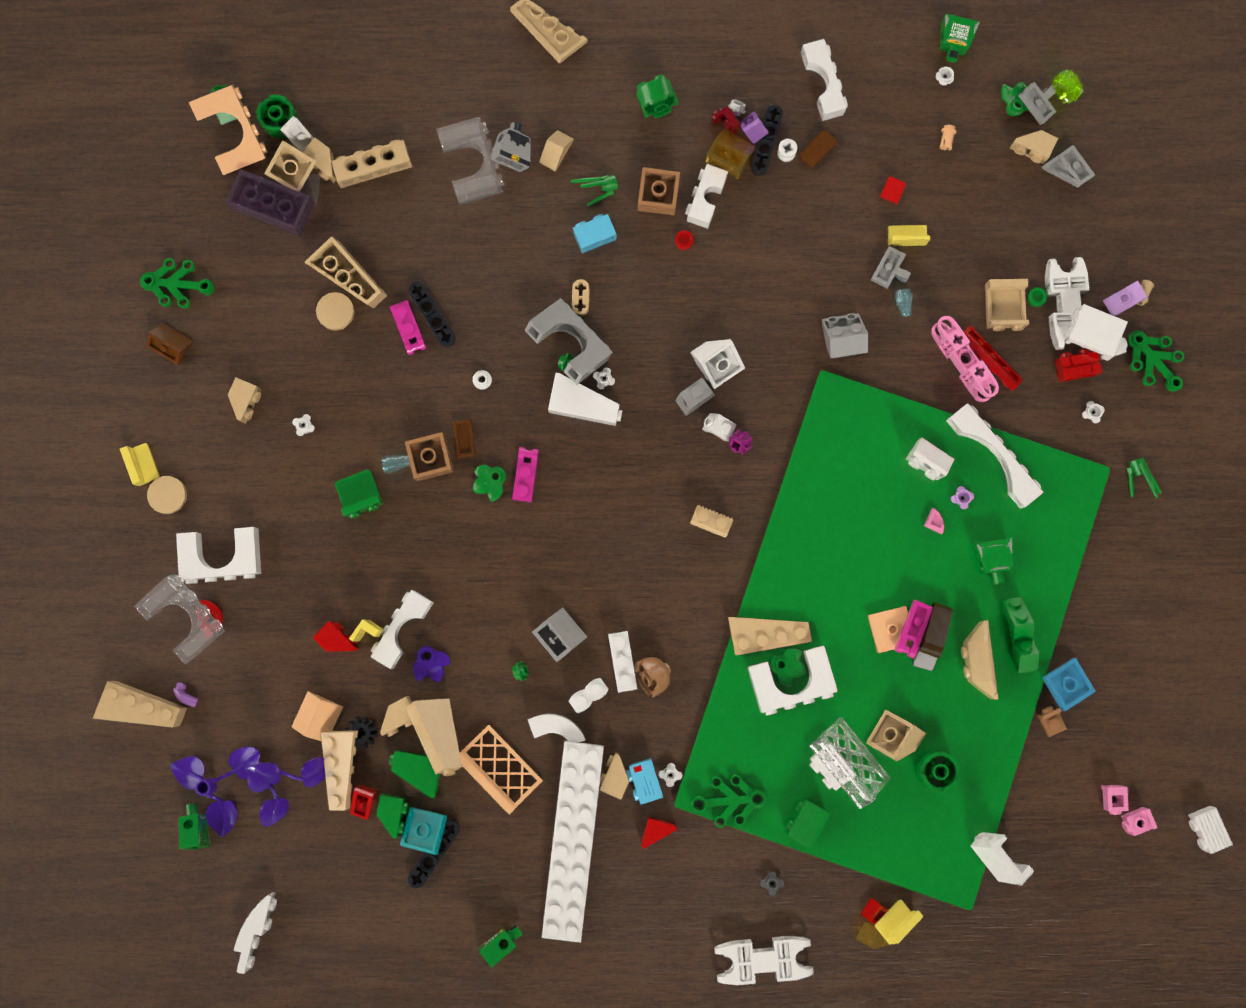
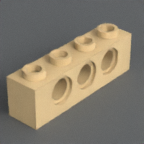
[331,140,412,188]

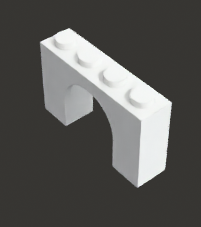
[176,527,261,584]
[747,646,838,715]

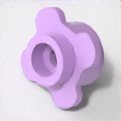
[951,486,974,509]

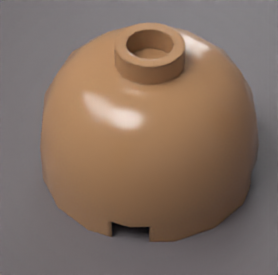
[634,657,671,697]

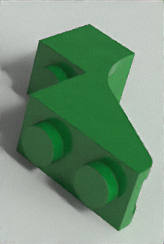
[1002,597,1039,673]

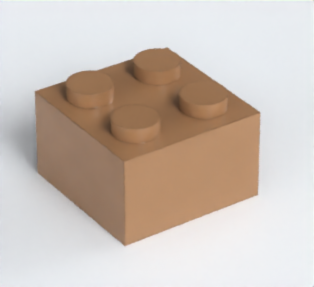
[638,167,680,216]
[405,432,454,481]

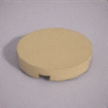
[316,292,355,331]
[147,476,187,514]

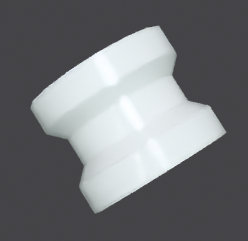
[777,139,797,162]

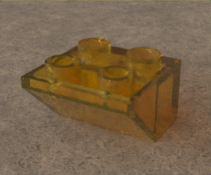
[705,129,756,179]

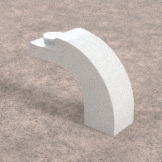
[528,714,586,743]

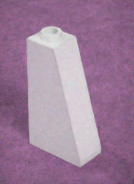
[548,373,622,426]

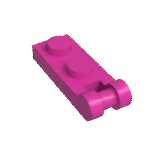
[390,300,427,355]
[512,447,539,503]
[894,600,933,658]

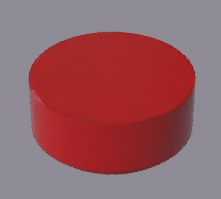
[675,230,694,250]

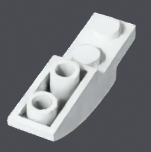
[233,892,277,974]

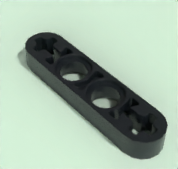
[751,105,783,176]
[409,282,456,348]
[408,820,460,888]

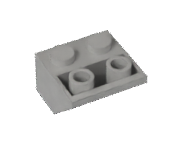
[822,313,868,358]
[532,608,587,662]

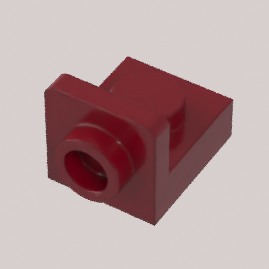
[712,106,740,134]

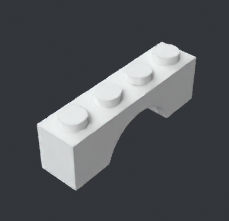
[801,39,848,121]
[371,590,434,669]

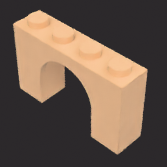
[189,85,268,175]

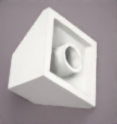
[690,339,745,389]

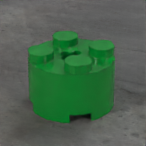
[636,75,679,118]
[256,94,299,139]
[916,750,961,792]

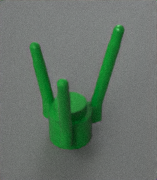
[571,175,618,207]
[1126,458,1162,498]

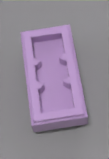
[1103,281,1148,316]

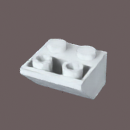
[906,438,954,480]

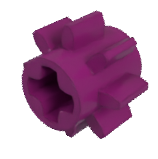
[729,430,753,455]

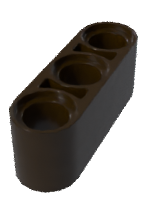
[919,602,953,659]

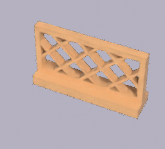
[460,725,543,814]

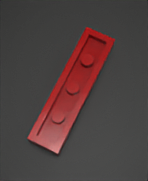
[961,325,1023,391]

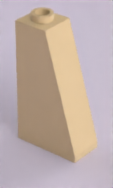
[406,699,462,776]

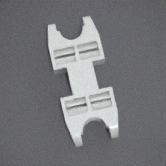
[1045,257,1089,350]
[714,936,814,985]

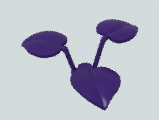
[170,747,260,837]
[246,757,325,827]

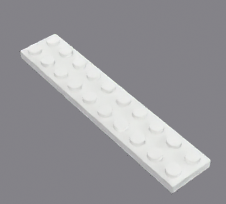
[542,741,604,943]

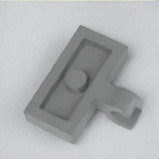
[1018,82,1056,125]
[871,246,911,289]

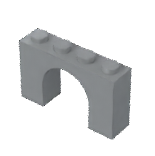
[525,298,613,385]

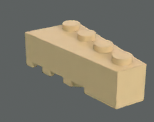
[93,681,187,727]

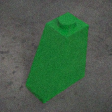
[389,750,440,798]

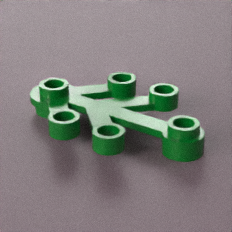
[140,258,215,309]
[1128,330,1184,392]
[691,774,767,828]

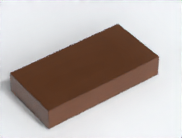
[798,129,838,169]
[452,419,476,459]

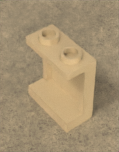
[985,279,1029,331]

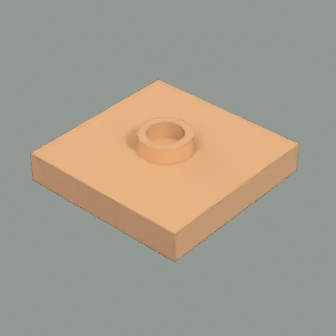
[868,606,912,653]

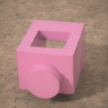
[1101,785,1128,815]
[1121,807,1158,836]

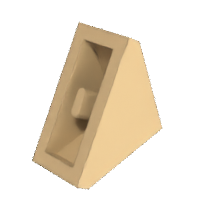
[539,130,574,172]

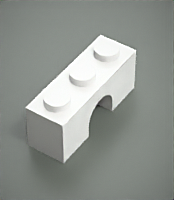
[685,164,728,229]
[608,631,637,692]

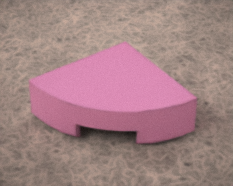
[924,508,944,534]

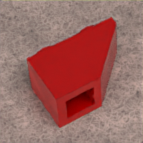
[313,621,360,652]

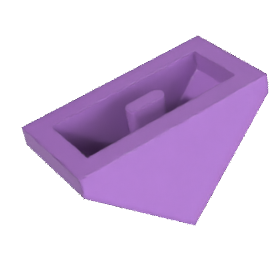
[740,111,769,144]

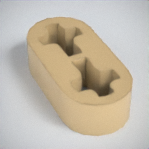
[572,279,590,317]

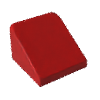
[880,177,906,204]
[861,898,889,924]

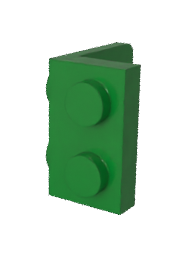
[335,470,383,519]

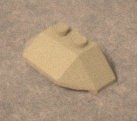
[961,621,998,699]

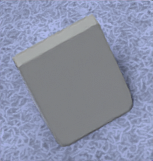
[913,648,937,671]

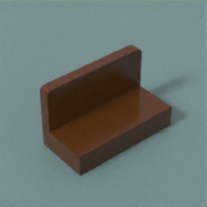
[146,323,193,365]

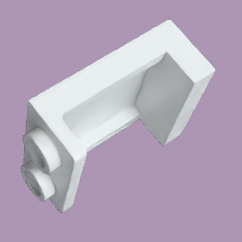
[1064,304,1128,361]
[971,832,1034,885]

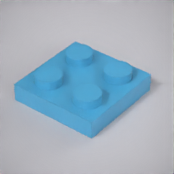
[1042,658,1096,711]

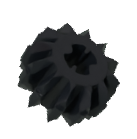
[345,716,378,749]

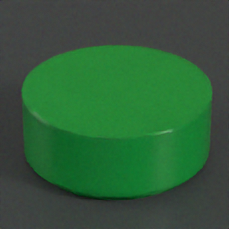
[1027,287,1047,307]

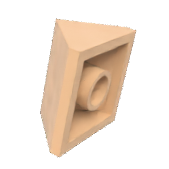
[292,691,343,741]

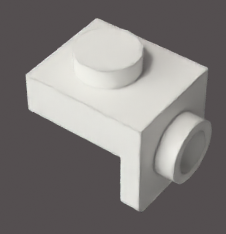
[702,413,736,442]

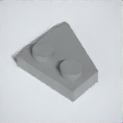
[1042,145,1095,188]

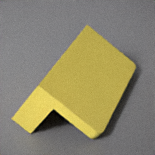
[888,225,930,246]
[120,443,160,486]
[349,619,383,641]
[875,900,924,944]

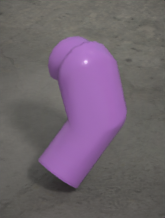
[173,682,198,707]

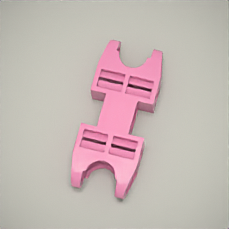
[931,316,999,402]

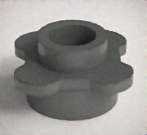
[760,871,784,896]

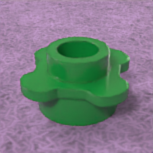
[558,353,574,374]
[512,661,529,681]

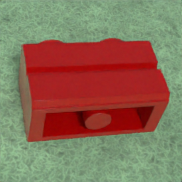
[1055,349,1102,382]

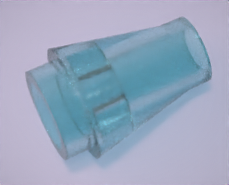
[894,289,913,317]
[381,455,410,474]

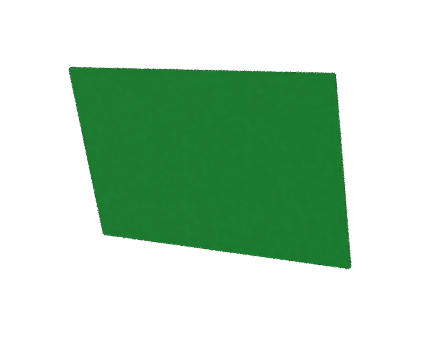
[674,370,1110,910]

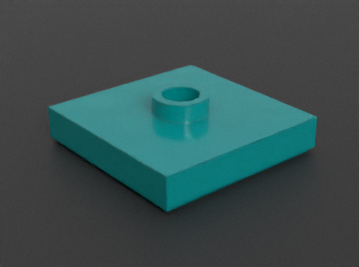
[400,807,447,855]

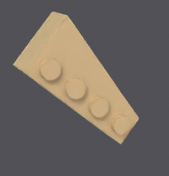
[305,236,387,308]

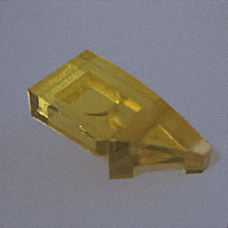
[856,921,891,949]

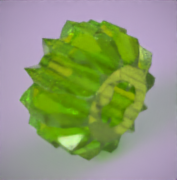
[1051,70,1083,103]

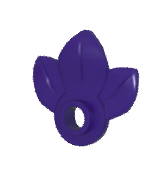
[413,646,451,682]

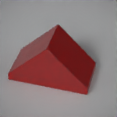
[350,785,379,820]
[641,816,677,849]

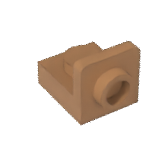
[1037,706,1067,737]

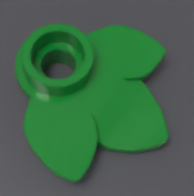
[1001,82,1029,116]
[473,465,506,502]
[770,649,806,687]

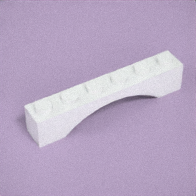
[946,403,1043,509]

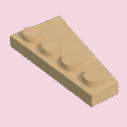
[510,0,588,64]
[728,617,812,655]
[321,730,358,810]

